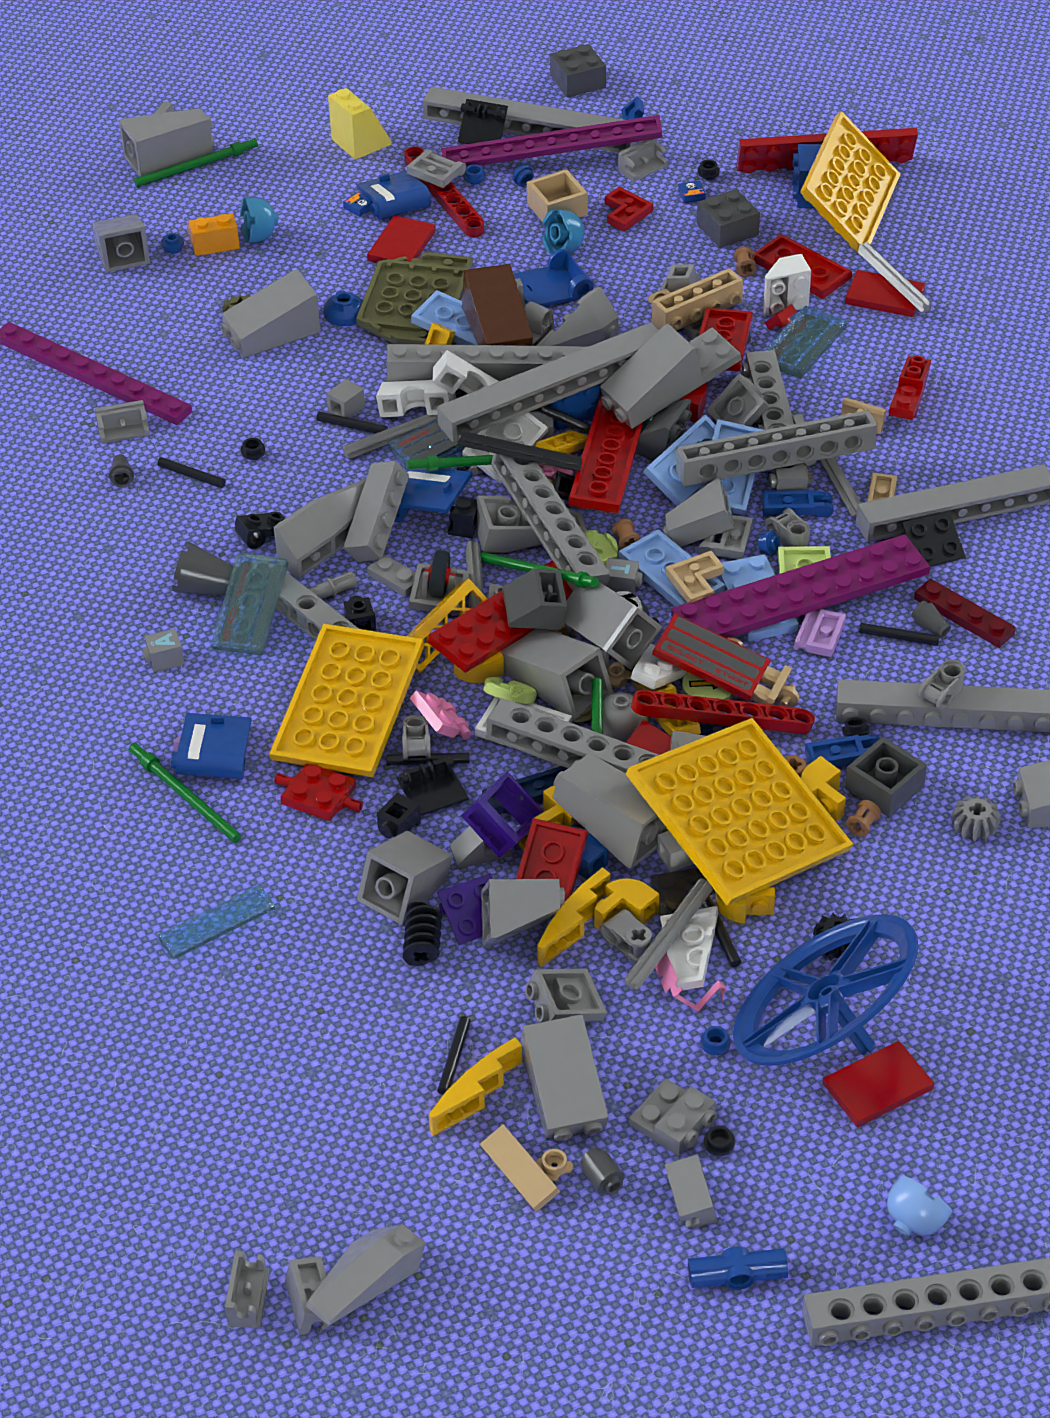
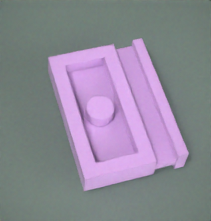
[794,609,846,657]

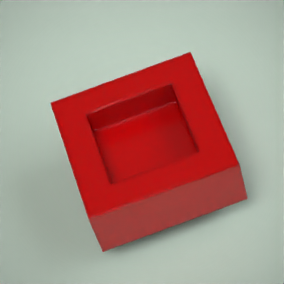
[764,304,797,330]

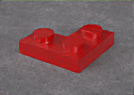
[605,186,653,232]

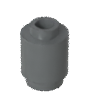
[580,1148,624,1195]

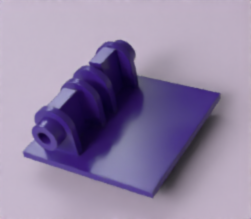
[437,873,493,946]

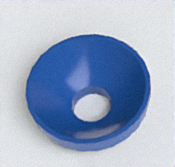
[323,291,363,326]

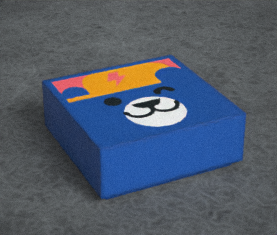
[678,181,706,203]
[343,191,373,217]

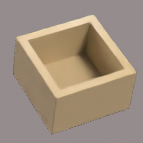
[527,169,588,222]

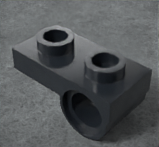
[234,511,286,549]

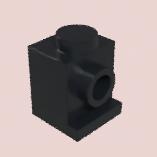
[448,496,477,539]
[343,596,377,632]
[377,793,421,839]

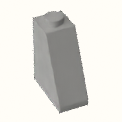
[663,478,734,547]

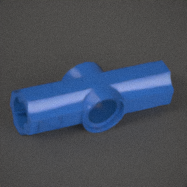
[688,1246,788,1290]

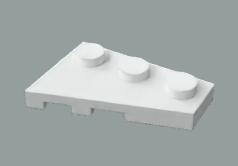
[631,644,687,690]
[660,906,718,991]

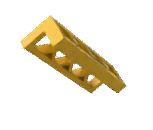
[407,578,488,674]

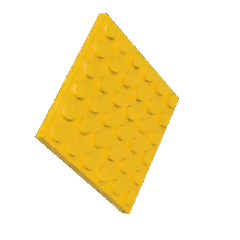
[625,718,853,906]

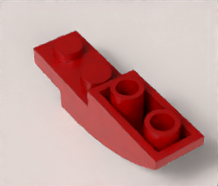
[888,356,931,420]

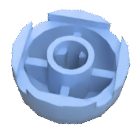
[887,1175,953,1237]

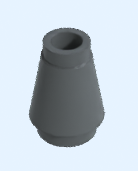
[109,454,134,487]
[911,601,951,638]

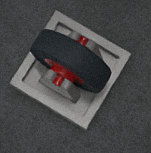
[409,550,469,616]

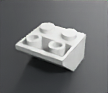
[763,254,811,317]

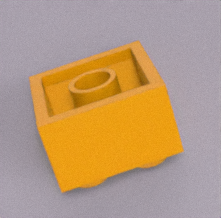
[187,213,240,256]

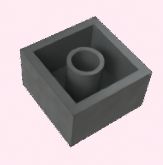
[550,44,606,98]
[697,189,760,248]
[845,737,927,817]

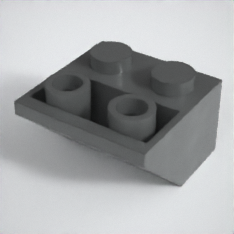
[636,399,692,461]
[502,568,567,630]

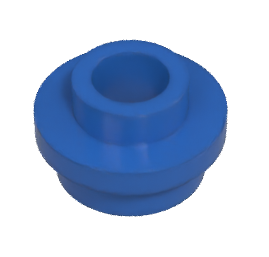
[463,164,486,185]
[512,165,534,186]
[161,233,184,254]
[758,530,780,556]
[700,1026,731,1055]

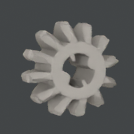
[951,794,1001,842]

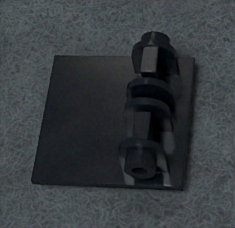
[458,99,508,144]
[901,511,966,567]
[396,756,469,816]

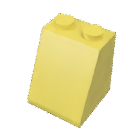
[328,88,392,160]

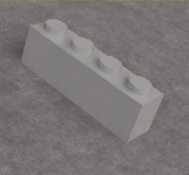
[343,461,409,562]

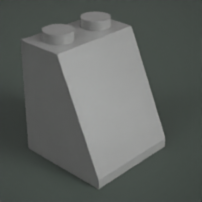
[92,214,150,273]
[357,831,453,925]
[481,879,565,948]

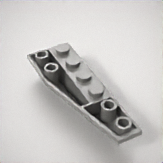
[274,478,367,579]

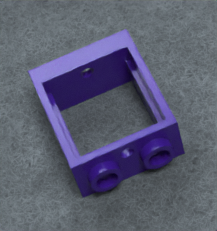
[461,771,544,858]

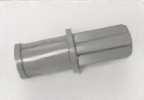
[308,572,357,599]

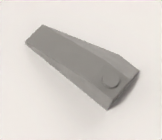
[536,286,619,347]
[477,496,587,553]
[306,1224,426,1326]

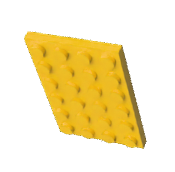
[800,111,900,256]
[269,623,425,778]

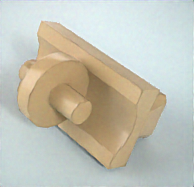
[841,398,887,434]
[751,665,800,707]

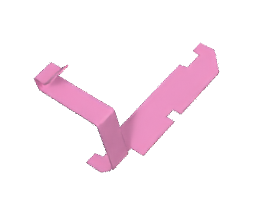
[655,953,727,1011]

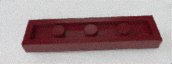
[914,578,1016,648]

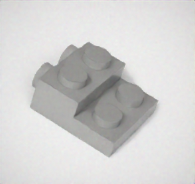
[707,373,769,427]
[525,968,607,1022]
[629,1078,717,1156]

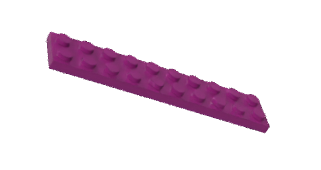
[671,534,930,638]

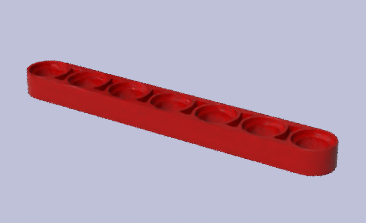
[404,146,484,237]
[631,690,815,734]

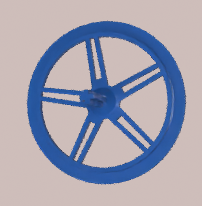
[733,914,918,1066]

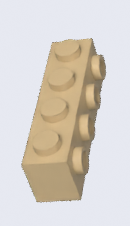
[652,268,743,330]

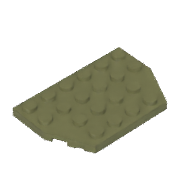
[356,252,473,344]

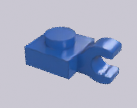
[621,96,645,120]

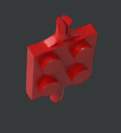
[274,764,363,821]

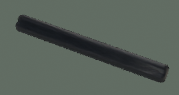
[458,431,582,471]

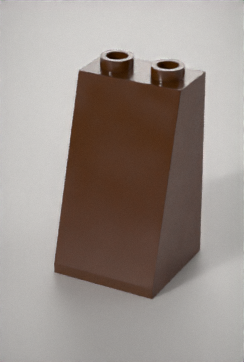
[462,264,533,346]

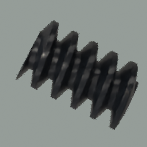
[402,902,443,966]

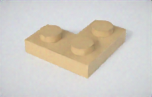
[665,551,724,603]

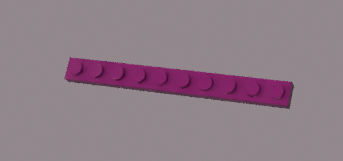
[441,115,663,167]
[0,322,192,425]

